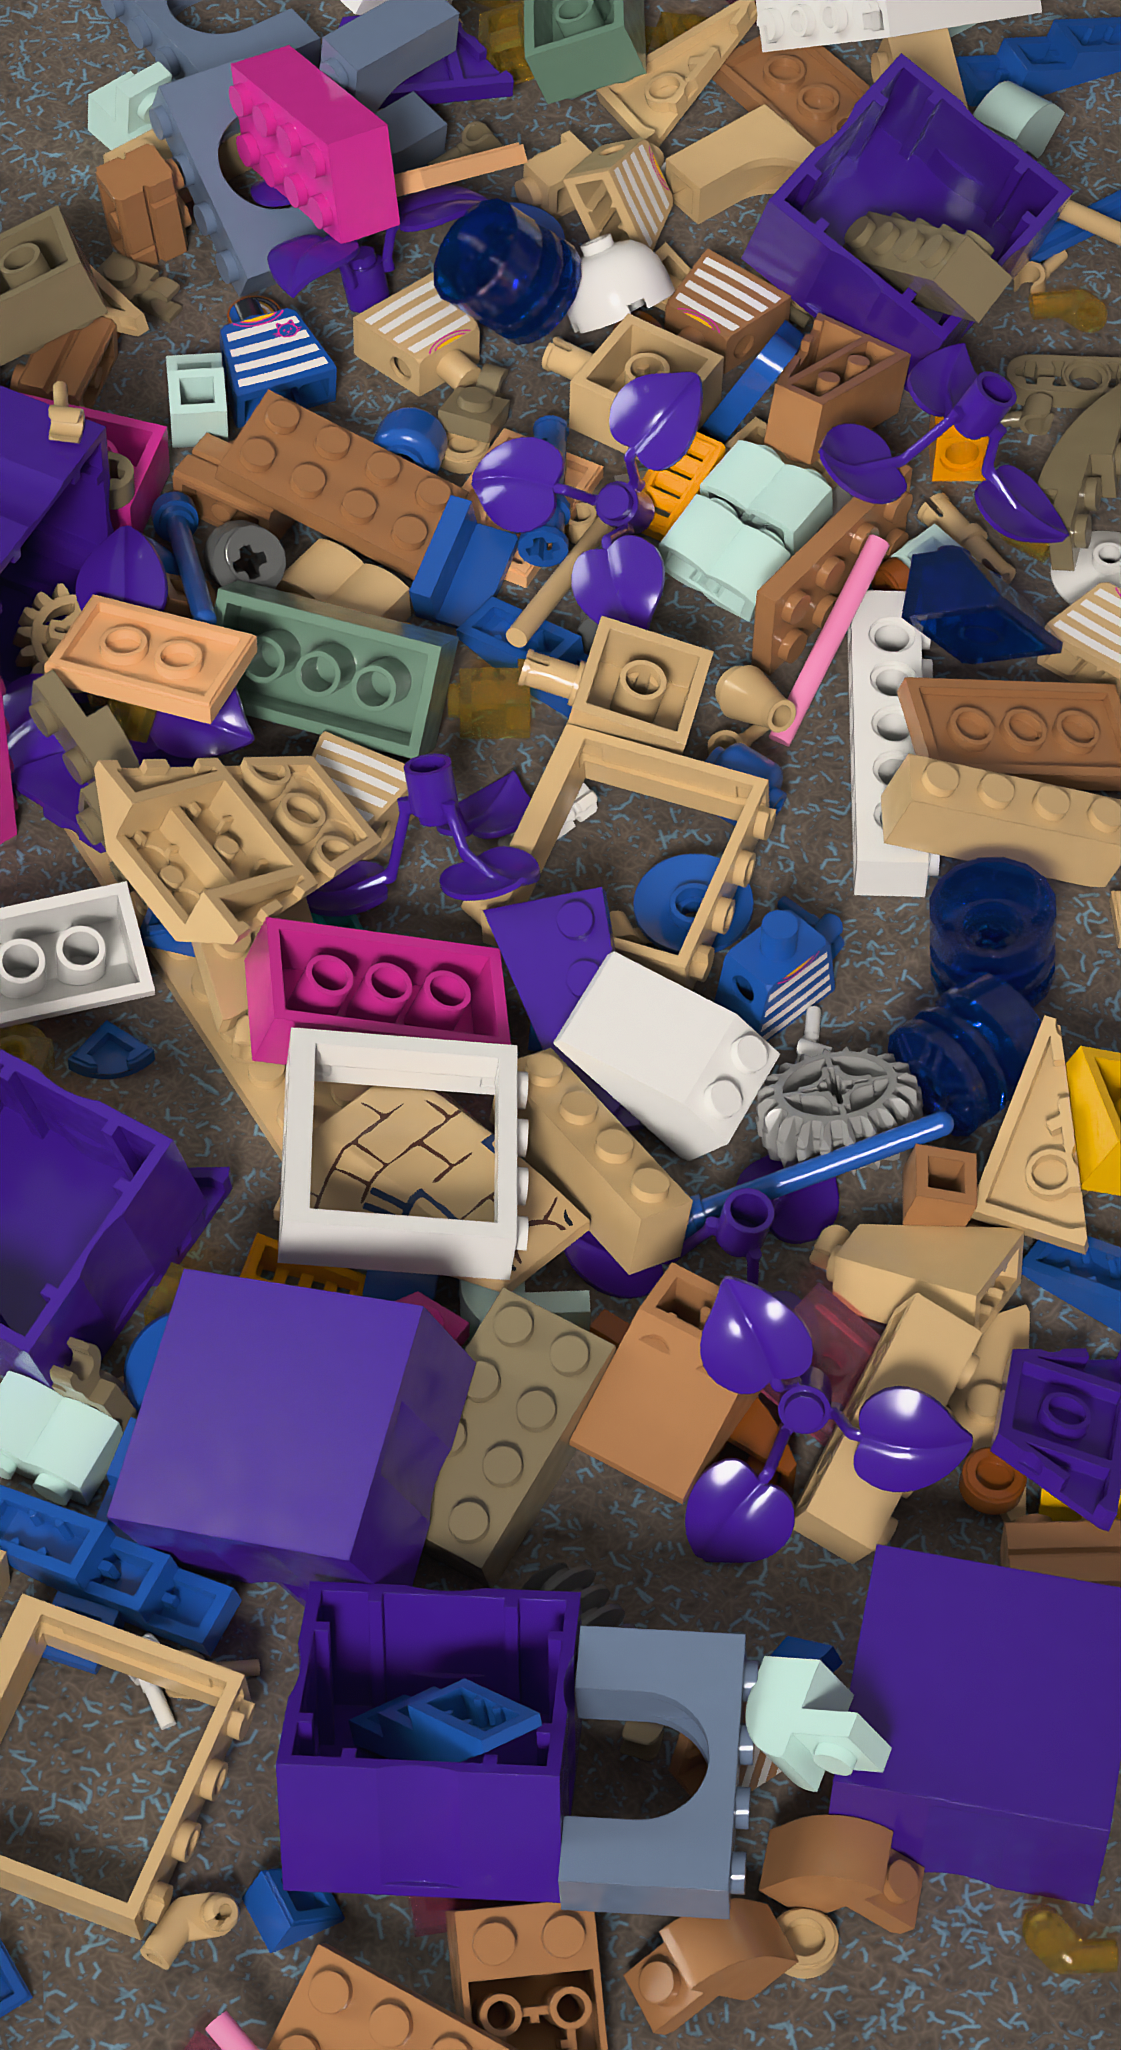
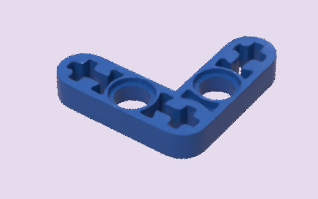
[701,320,805,444]

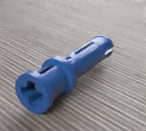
[517,415,571,567]

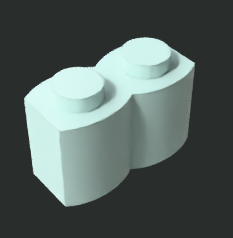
[700,440,833,557]
[658,494,792,622]
[0,1371,124,1506]

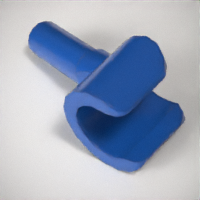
[777,896,845,960]

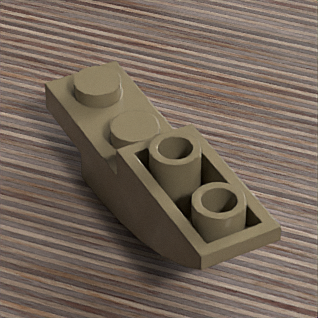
[1037,383,1121,571]
[29,670,147,905]

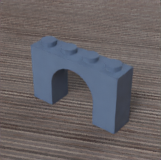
[100,0,321,80]
[319,0,460,174]
[149,46,365,297]
[558,1626,759,1920]

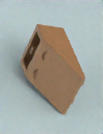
[569,1262,762,1505]
[445,1902,608,2050]

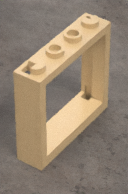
[480,723,776,991]
[0,1593,255,1940]

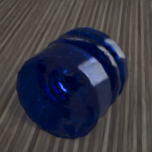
[433,198,582,345]
[929,857,1057,1019]
[888,972,1042,1136]

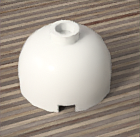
[562,234,675,333]

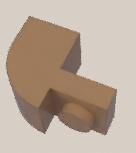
[902,1144,997,1227]
[759,1814,925,1934]
[623,1898,799,2035]

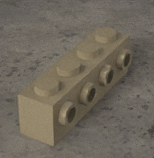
[842,211,1013,323]

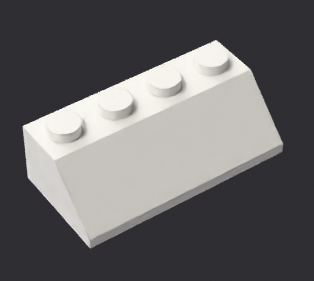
[0,881,155,1028]

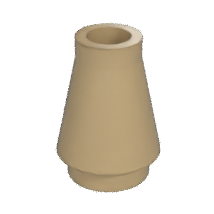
[715,665,796,733]

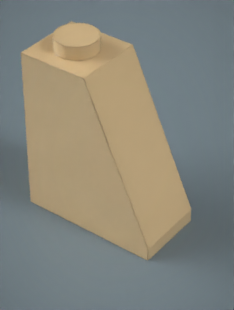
[826,1224,1025,1340]

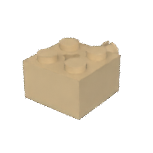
[542,313,724,460]
[518,616,714,755]

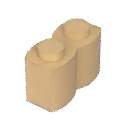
[277,539,411,622]

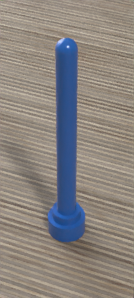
[151,491,217,625]
[684,1111,954,1241]

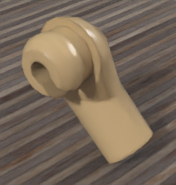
[140,1892,240,1970]

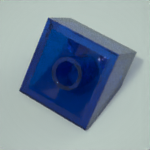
[901,545,1063,664]

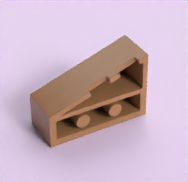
[764,313,911,465]

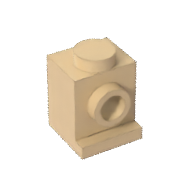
[515,130,592,219]

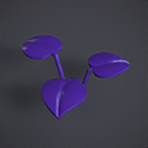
[251,178,494,313]
[818,343,1069,543]
[471,372,703,631]
[3,525,255,768]
[306,753,541,917]
[563,1155,839,1387]
[685,1276,973,1563]

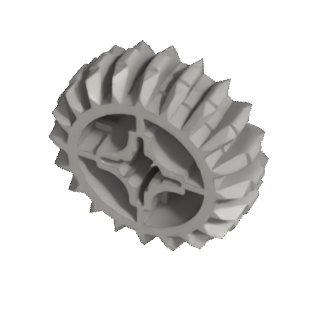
[755,1046,923,1176]

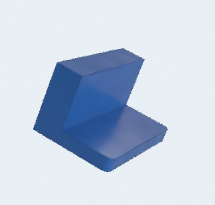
[409,495,518,629]

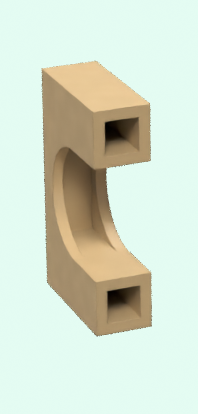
[665,104,815,314]

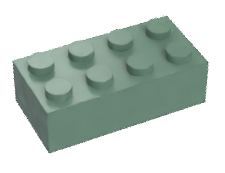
[524,0,647,104]
[214,580,459,759]

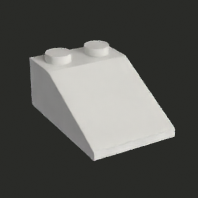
[553,951,780,1161]

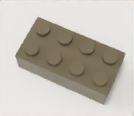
[0,205,108,366]
[422,1287,617,1588]

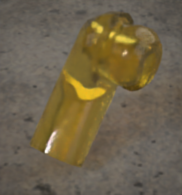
[1021,1904,1118,1975]

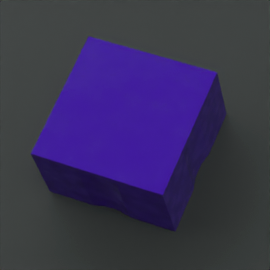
[741,53,1074,392]
[0,385,114,687]
[0,1049,207,1391]
[107,1268,476,1590]
[829,1544,1121,1906]
[276,1581,582,1903]

